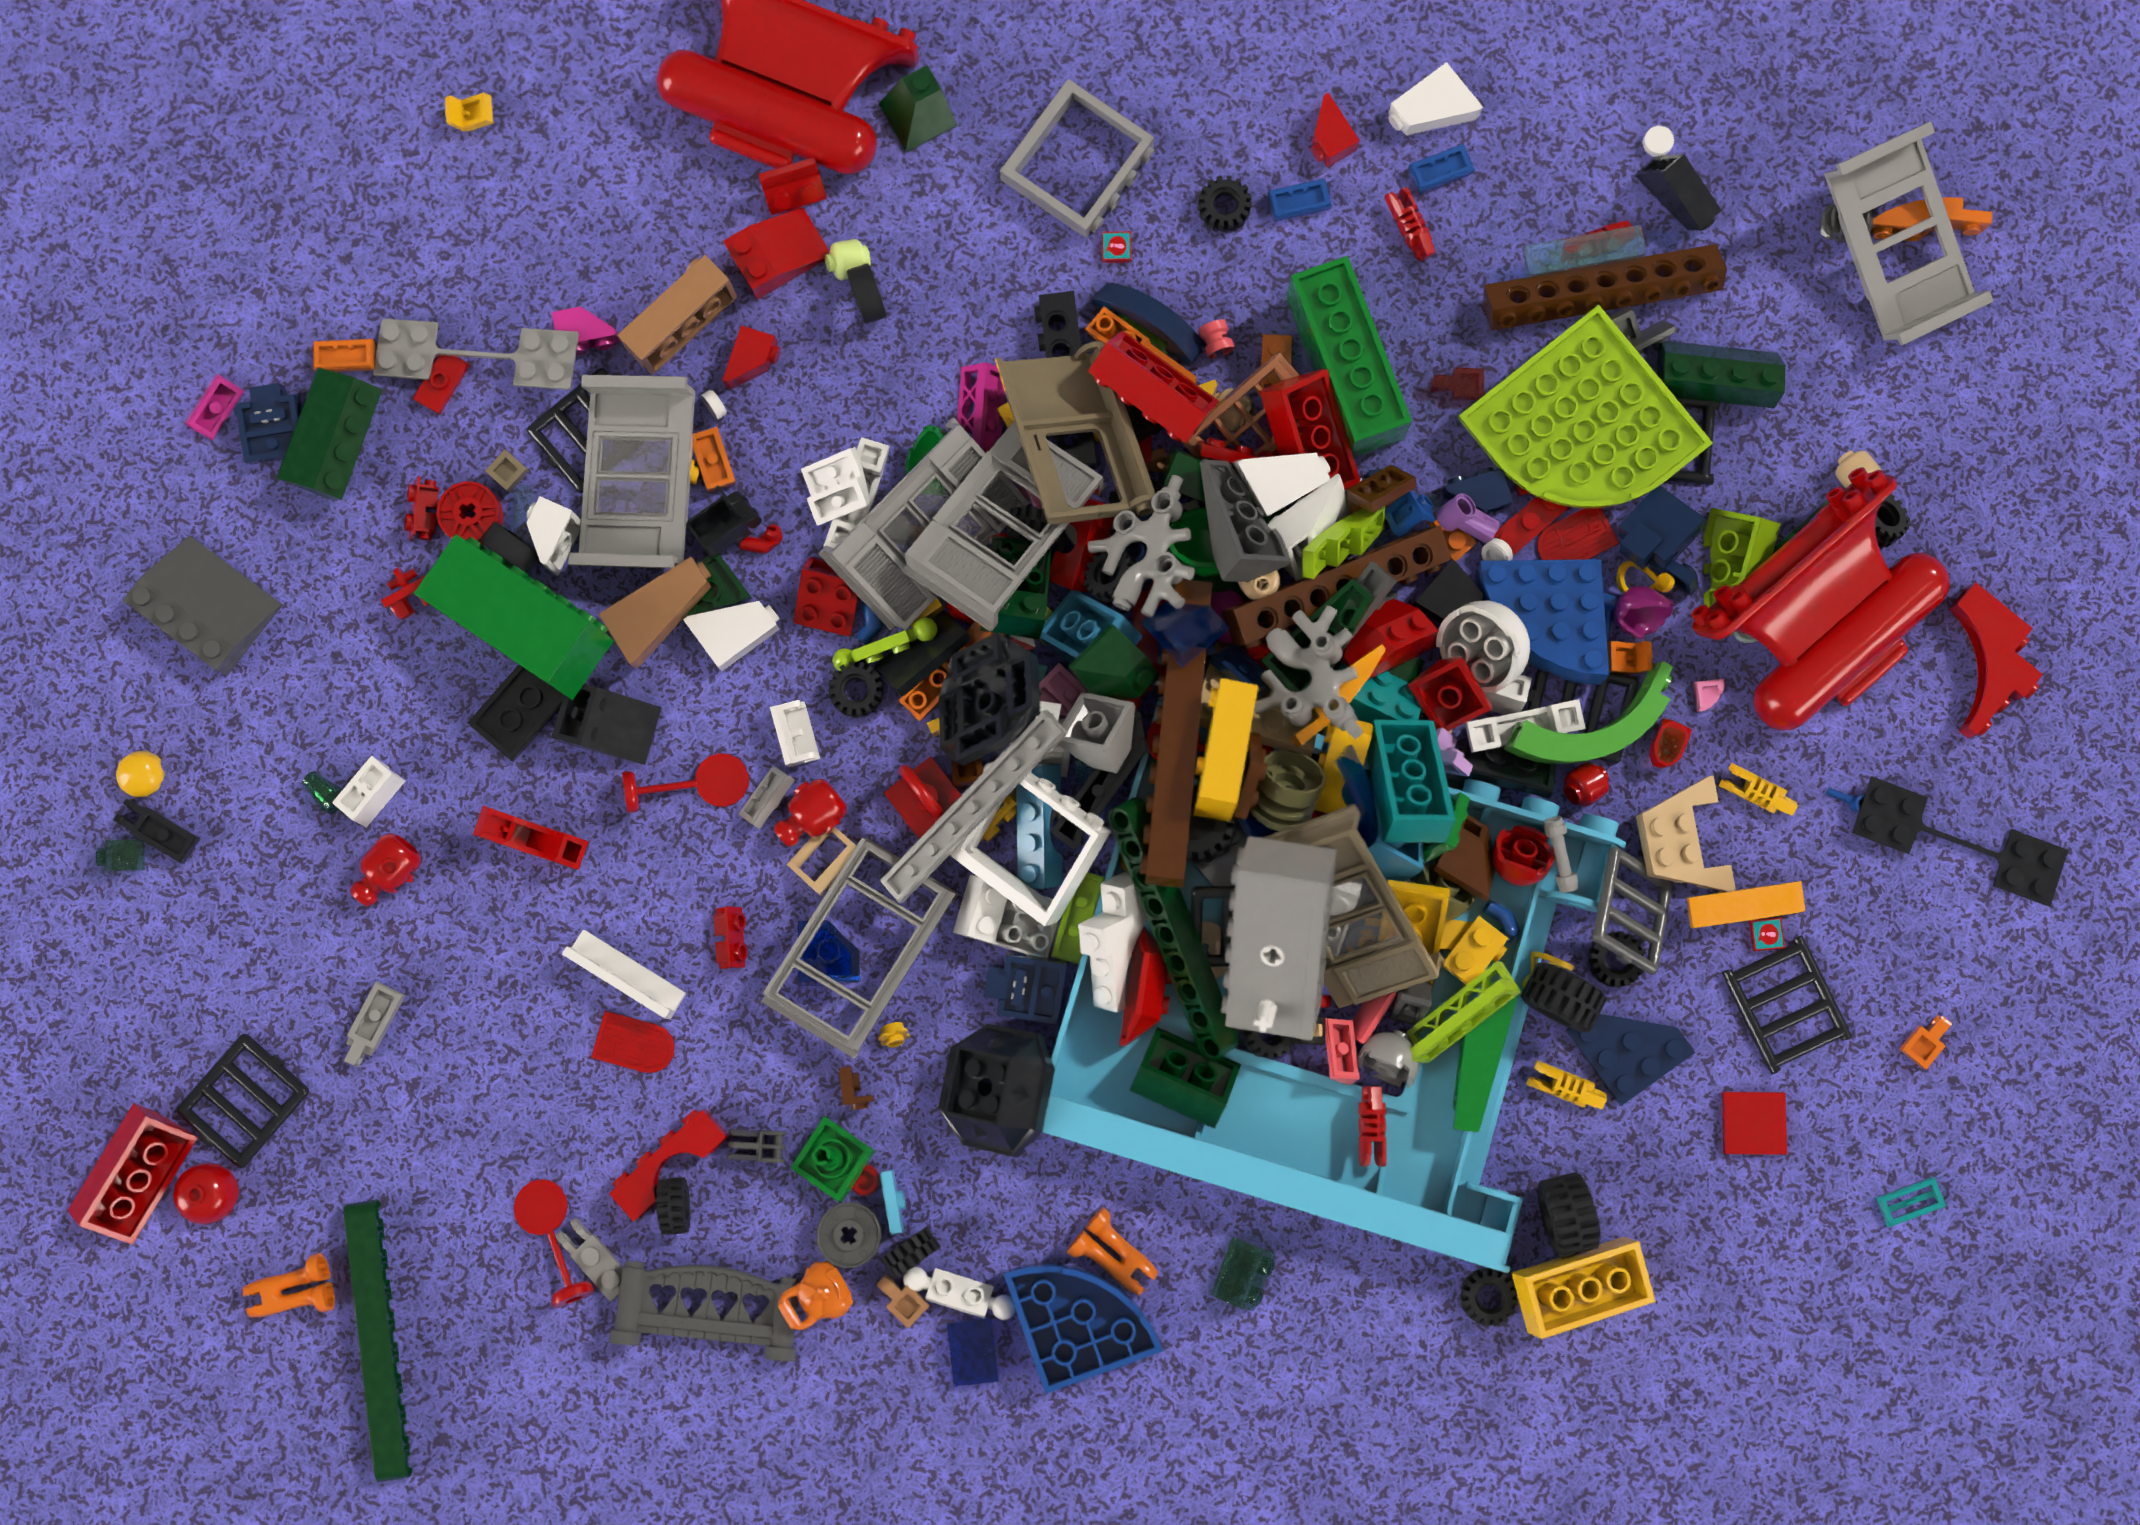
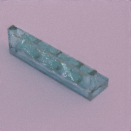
[1522,225,1647,278]

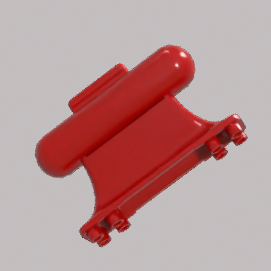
[656,0,919,175]
[1691,467,1950,731]

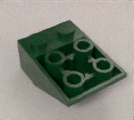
[980,535,1052,639]

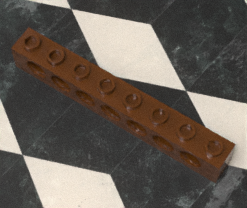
[1483,244,1727,331]
[1222,525,1452,649]

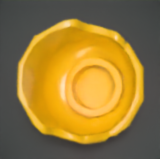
[116,750,165,798]

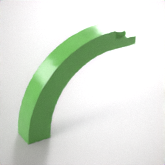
[1504,661,1673,764]

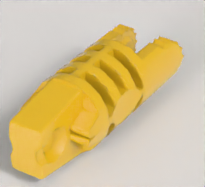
[1718,763,1798,816]
[1526,1060,1607,1109]

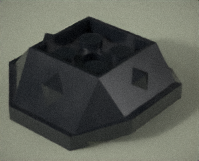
[939,632,1042,766]
[938,1024,1055,1158]

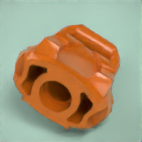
[777,1261,853,1330]

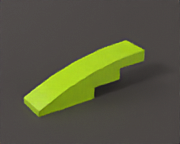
[1303,506,1385,579]

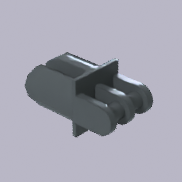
[727,1129,786,1163]

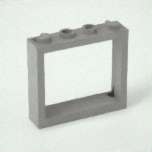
[1000,79,1155,238]

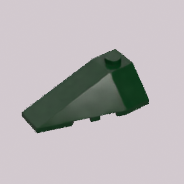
[1261,579,1374,692]

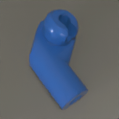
[855,602,884,645]

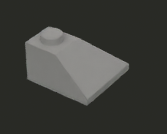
[1058,692,1135,773]

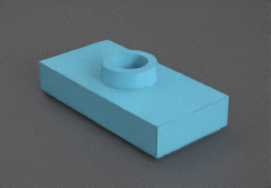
[880,1169,906,1234]

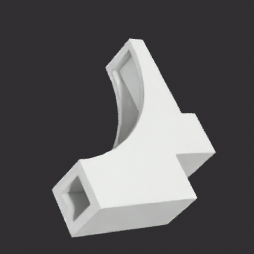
[1078,870,1147,1013]

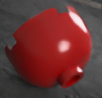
[1492,825,1556,887]
[173,1162,239,1225]

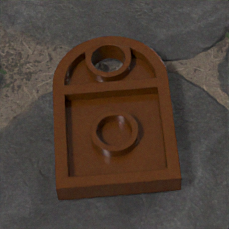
[1234,731,1267,819]

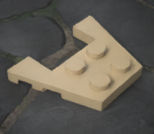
[1636,775,1736,892]

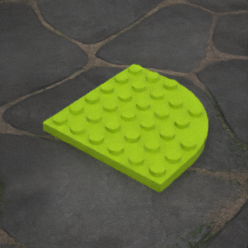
[1457,305,1713,509]

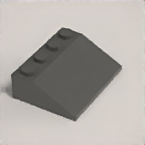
[123,535,283,676]

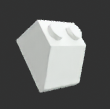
[527,496,581,576]

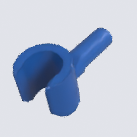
[1603,593,1617,636]
[1826,787,1865,813]

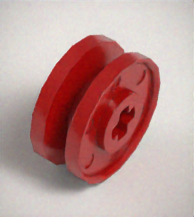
[436,481,504,545]

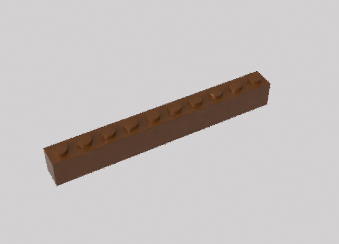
[1140,580,1213,887]

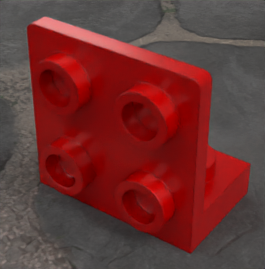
[793,557,858,636]

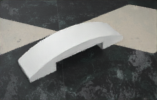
[824,437,890,548]
[1465,699,1586,753]

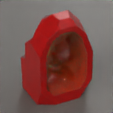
[1649,718,1692,769]

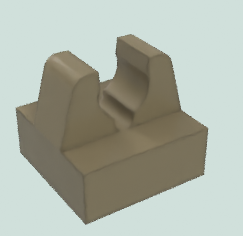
[485,449,529,493]

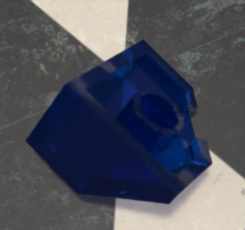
[1142,602,1229,667]
[798,920,860,986]

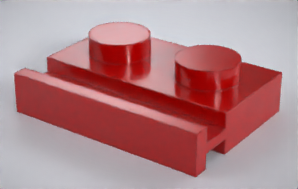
[758,158,827,216]

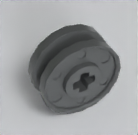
[816,1202,882,1268]

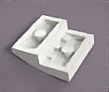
[801,447,870,526]

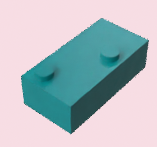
[1367,720,1455,843]

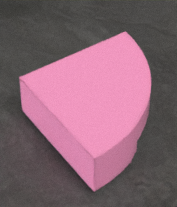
[1693,679,1725,712]

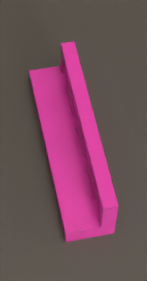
[957,362,1005,453]

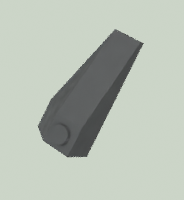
[1200,459,1292,582]

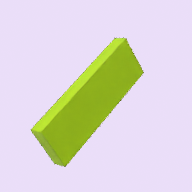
[1051,872,1105,964]

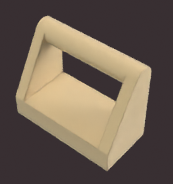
[786,827,856,896]

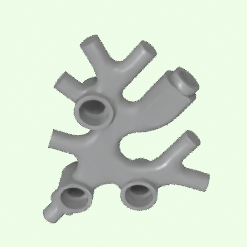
[1088,475,1195,617]
[1254,605,1363,739]

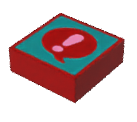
[1102,231,1132,263]
[1749,918,1785,951]

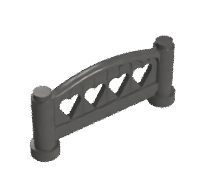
[609,1260,799,1361]

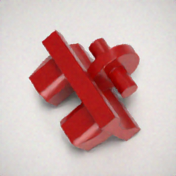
[381,567,430,620]

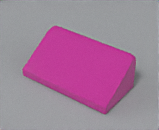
[184,374,244,441]

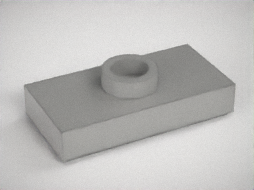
[738,765,795,829]

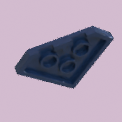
[1565,1014,1696,1106]

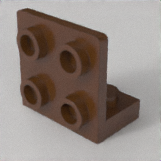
[1346,465,1417,525]

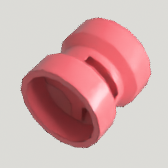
[1198,319,1235,359]

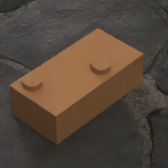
[617,255,737,376]

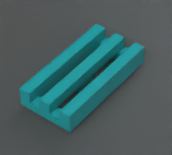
[1875,1177,1946,1227]

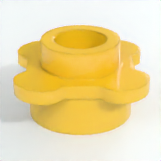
[878,1022,910,1048]

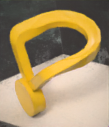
[1616,560,1675,594]
[1522,951,1575,989]

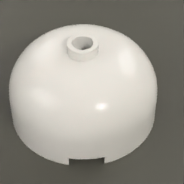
[1436,600,1530,693]

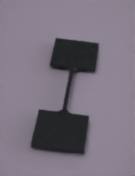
[1852,776,2068,907]

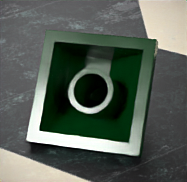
[878,65,957,153]
[1068,624,1160,701]

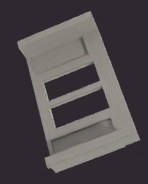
[1824,121,1994,345]
[903,421,1106,632]

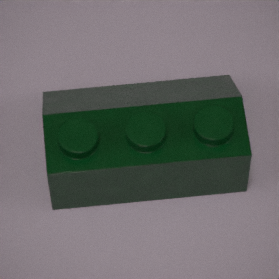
[1129,1027,1241,1129]

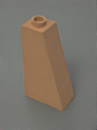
[599,557,711,669]

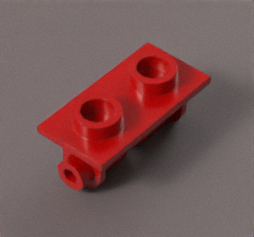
[404,476,439,541]
[713,906,748,969]

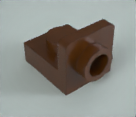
[839,1067,875,1110]

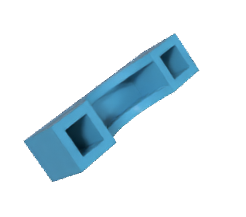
[1016,763,1062,889]

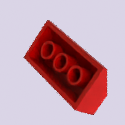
[1088,331,1220,443]
[1259,369,1361,504]
[67,1103,198,1245]

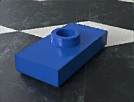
[1408,144,1475,194]
[1267,178,1332,222]

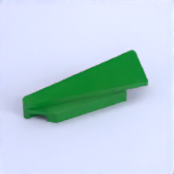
[1453,982,1520,1132]

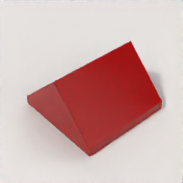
[1408,656,1493,731]

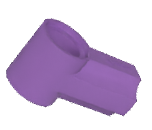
[1436,493,1499,543]

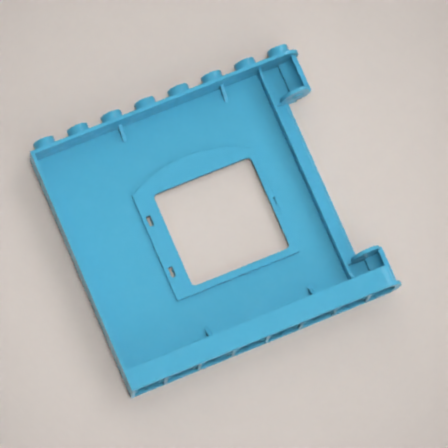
[1042,702,1626,1273]

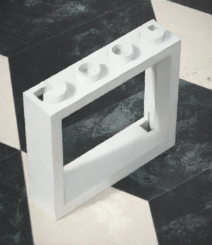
[950,772,1111,926]

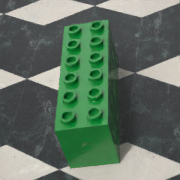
[1285,255,1412,457]
[414,534,614,700]

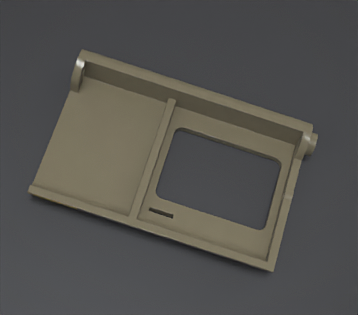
[995,341,1155,524]

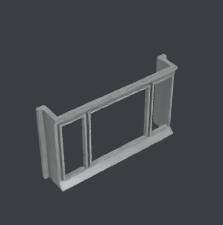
[761,838,958,1059]

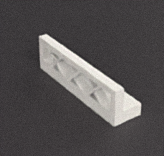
[562,929,687,1019]

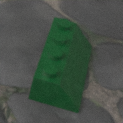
[1657,341,1786,408]
[276,367,383,501]

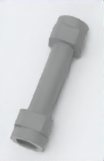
[1544,816,1578,892]

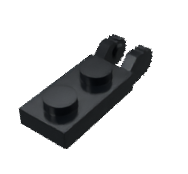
[113,798,200,864]

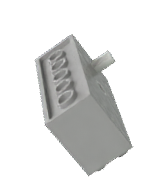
[1221,836,1337,1041]

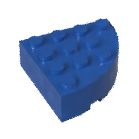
[1475,559,1609,685]
[1003,1263,1163,1394]

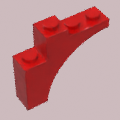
[1948,582,2043,738]

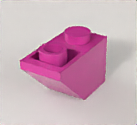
[551,306,621,356]

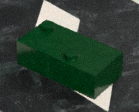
[1158,447,1286,524]

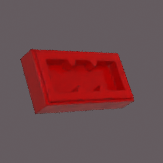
[413,355,470,415]

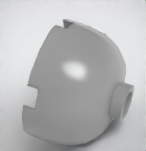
[1357,1030,1420,1087]

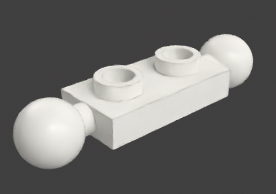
[903,1267,1016,1320]

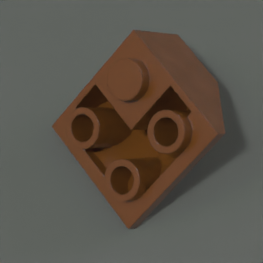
[1433,815,1496,901]

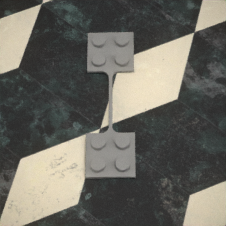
[373,319,579,390]

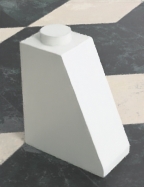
[1388,62,1483,135]
[1233,453,1331,516]
[683,601,780,671]

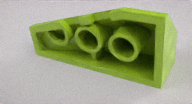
[1703,507,1781,636]

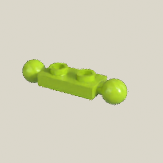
[832,617,937,672]

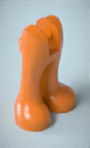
[1066,1207,1159,1296]
[242,1253,335,1318]

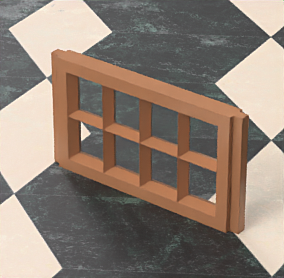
[1181,352,1299,473]

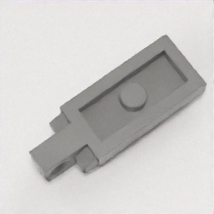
[344,981,406,1067]

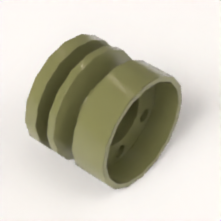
[1250,750,1326,831]

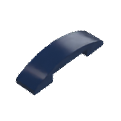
[1091,282,1205,366]

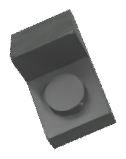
[1389,982,1432,1026]

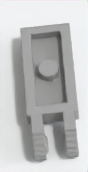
[556,1218,623,1302]

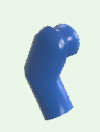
[1483,899,1520,943]

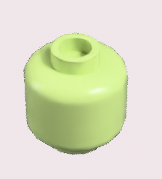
[825,239,871,280]

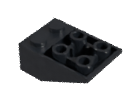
[551,684,662,765]

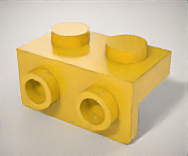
[1442,916,1508,987]

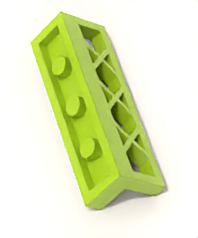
[1406,961,1521,1063]

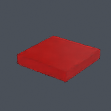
[1722,1092,1787,1155]

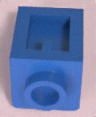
[1385,491,1437,537]

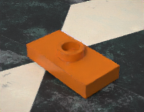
[313,339,375,372]

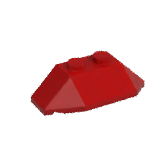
[1342,598,1439,679]
[1119,926,1172,1047]

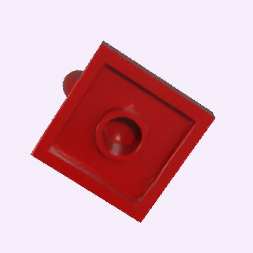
[883,756,961,839]

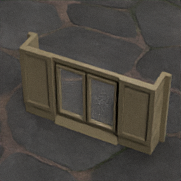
[1263,804,1445,1008]

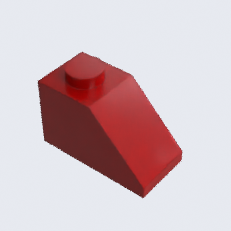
[1311,92,1360,168]
[722,325,781,389]

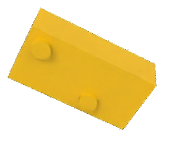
[1193,678,1258,822]
[1511,1237,1655,1339]

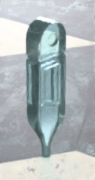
[513,484,534,546]

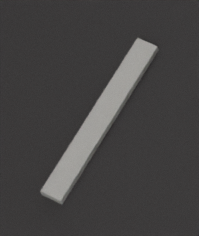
[880,710,1068,903]

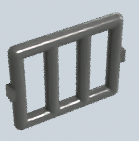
[1592,846,1673,975]

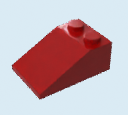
[723,207,829,300]

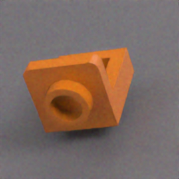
[1607,641,1653,674]

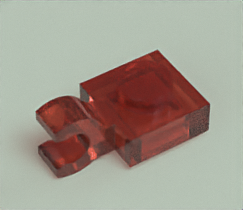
[1430,367,1484,400]

